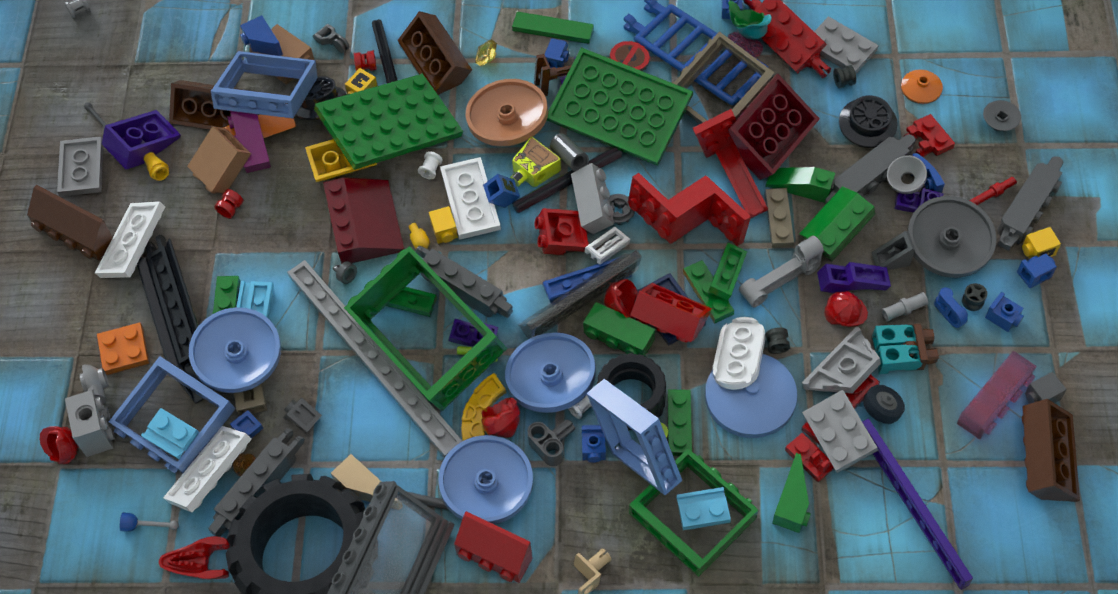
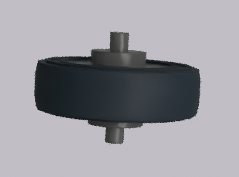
[863,385,905,424]

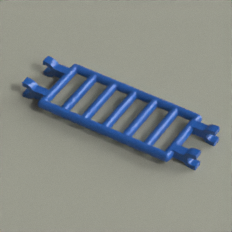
[624,0,769,106]

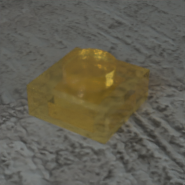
[475,39,497,66]

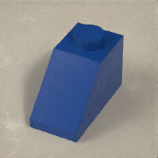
[240,15,283,56]

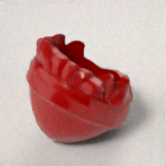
[481,397,520,438]

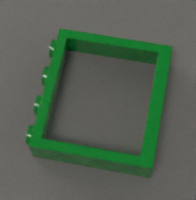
[629,448,758,577]

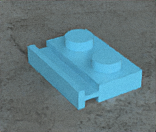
[237,281,274,319]
[141,408,199,460]
[676,487,731,530]

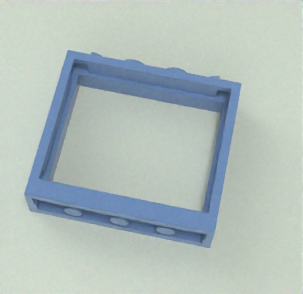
[211,51,318,118]
[109,356,236,474]
[586,379,682,495]

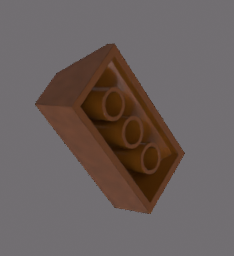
[397,11,472,95]
[169,80,257,130]
[27,184,113,261]
[1022,399,1080,502]

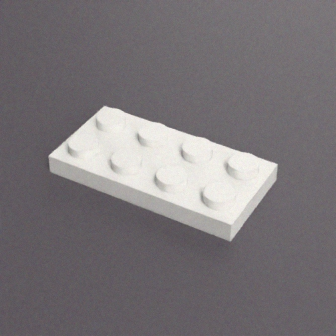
[440,157,501,240]
[95,202,165,278]
[163,426,251,512]

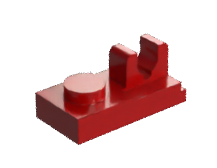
[785,433,834,482]

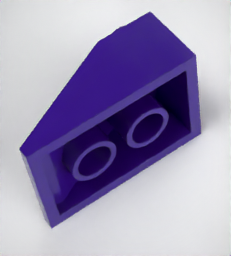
[102,110,181,170]

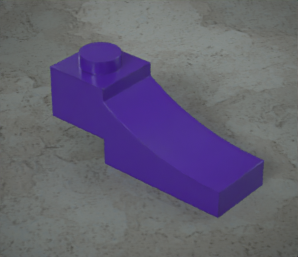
[817,262,891,293]

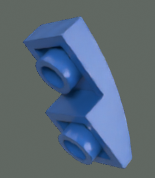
[912,153,945,193]

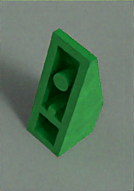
[765,167,835,203]
[772,453,811,533]

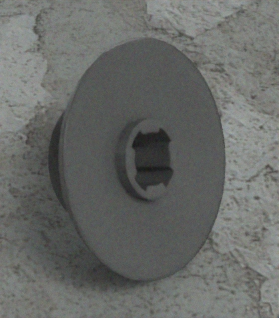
[983,100,1021,131]

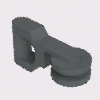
[313,24,349,53]

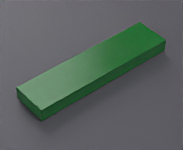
[512,11,594,44]

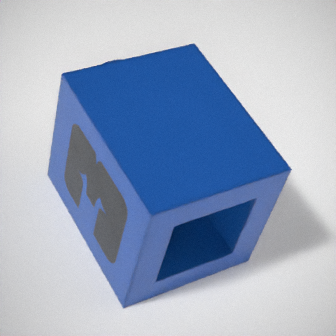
[483,174,520,208]

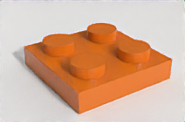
[97,322,149,375]

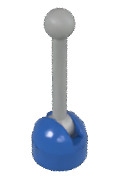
[120,512,179,532]

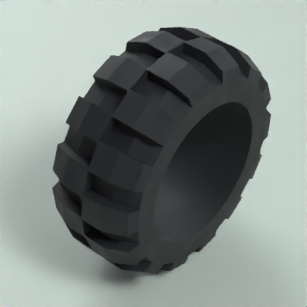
[226,474,377,594]

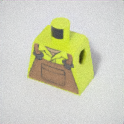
[510,137,561,187]

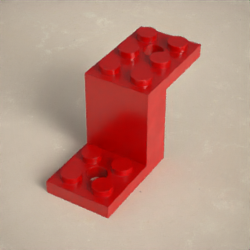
[628,173,751,247]

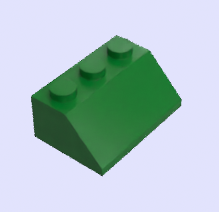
[799,186,876,262]

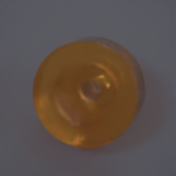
[233,454,256,477]

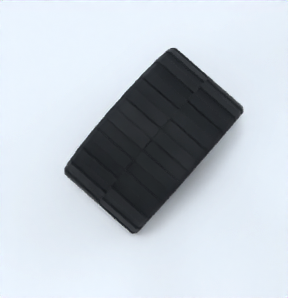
[597,353,666,431]

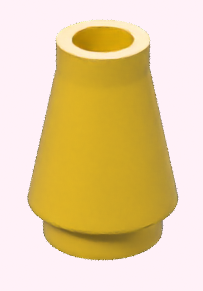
[143,152,169,181]

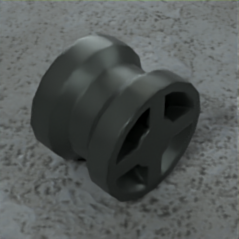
[833,65,856,88]
[962,283,987,311]
[765,327,790,354]

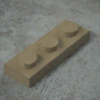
[765,188,794,248]

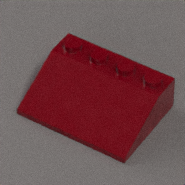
[728,74,820,180]
[323,178,404,264]

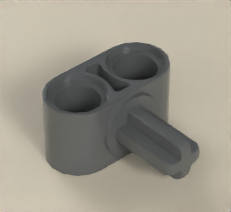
[527,419,575,466]

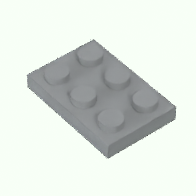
[814,16,879,74]
[57,137,103,197]
[802,390,878,473]

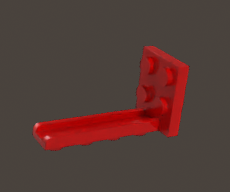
[693,109,768,218]

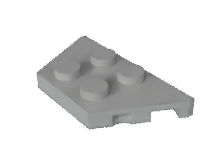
[802,326,881,393]

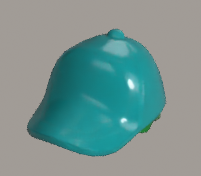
[728,1,772,40]

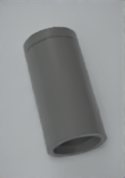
[550,133,589,171]

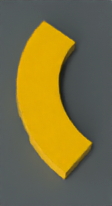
[461,373,506,441]

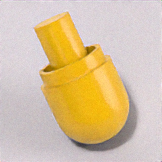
[409,223,430,249]

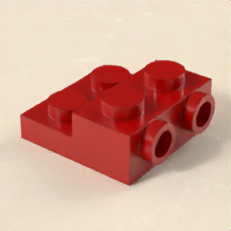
[534,208,589,255]

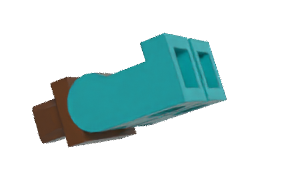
[872,324,939,375]

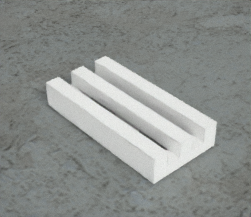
[584,227,630,265]

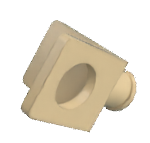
[574,549,611,594]

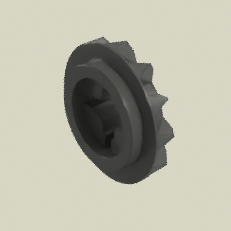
[609,194,635,225]

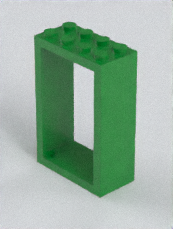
[344,246,508,411]

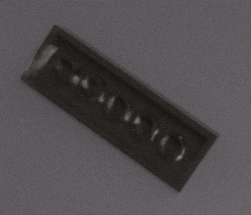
[518,250,642,339]

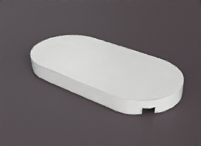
[713,317,766,390]

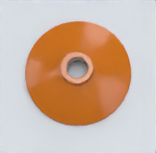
[901,70,943,104]

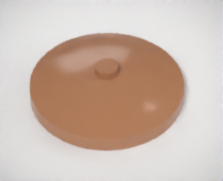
[465,79,548,146]

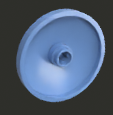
[189,307,281,393]
[505,333,596,413]
[705,354,797,438]
[438,435,533,524]

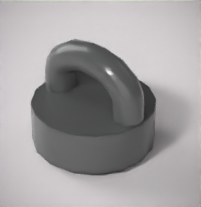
[333,261,357,284]

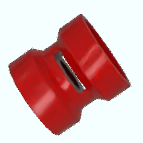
[354,50,377,71]
[214,189,244,219]

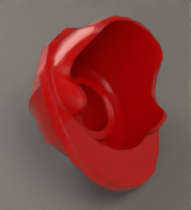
[604,279,638,319]
[824,291,868,327]
[39,426,79,464]

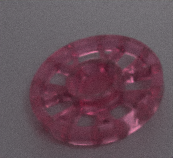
[728,32,763,57]

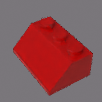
[630,283,712,342]
[454,511,533,583]

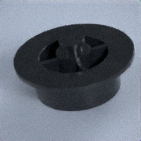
[295,76,347,120]
[839,95,898,148]

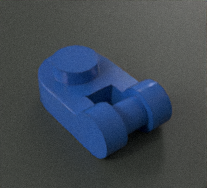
[934,287,968,328]

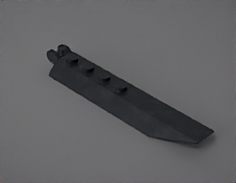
[137,235,214,404]

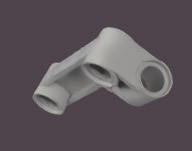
[739,236,823,308]

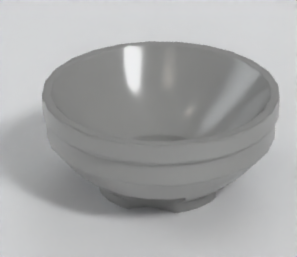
[887,155,927,194]

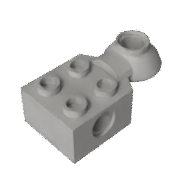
[65,365,115,457]

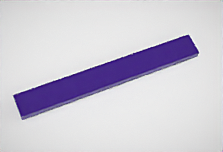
[862,418,973,590]

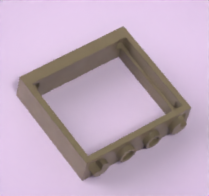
[672,31,775,124]

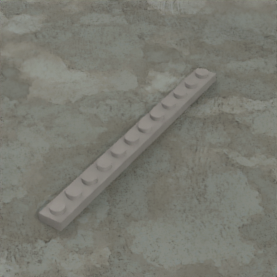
[287,260,462,458]

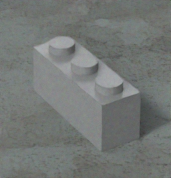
[571,163,614,234]

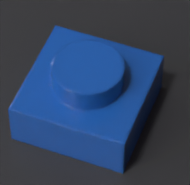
[230,410,263,438]

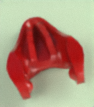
[159,536,230,579]

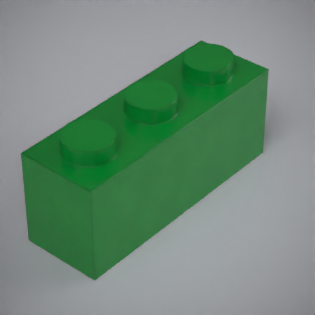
[583,302,655,357]

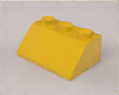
[305,139,377,182]

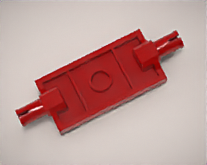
[743,0,831,78]

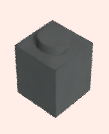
[1025,371,1067,404]

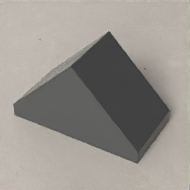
[871,231,915,270]

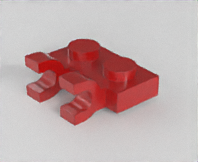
[904,114,955,157]

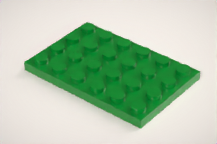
[547,47,693,166]
[314,73,463,170]

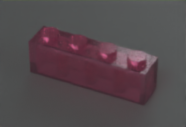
[957,351,1037,439]

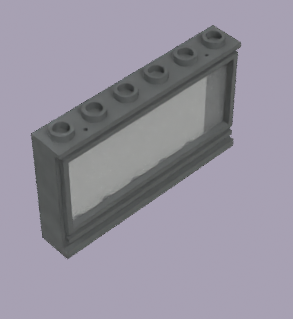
[327,481,455,594]

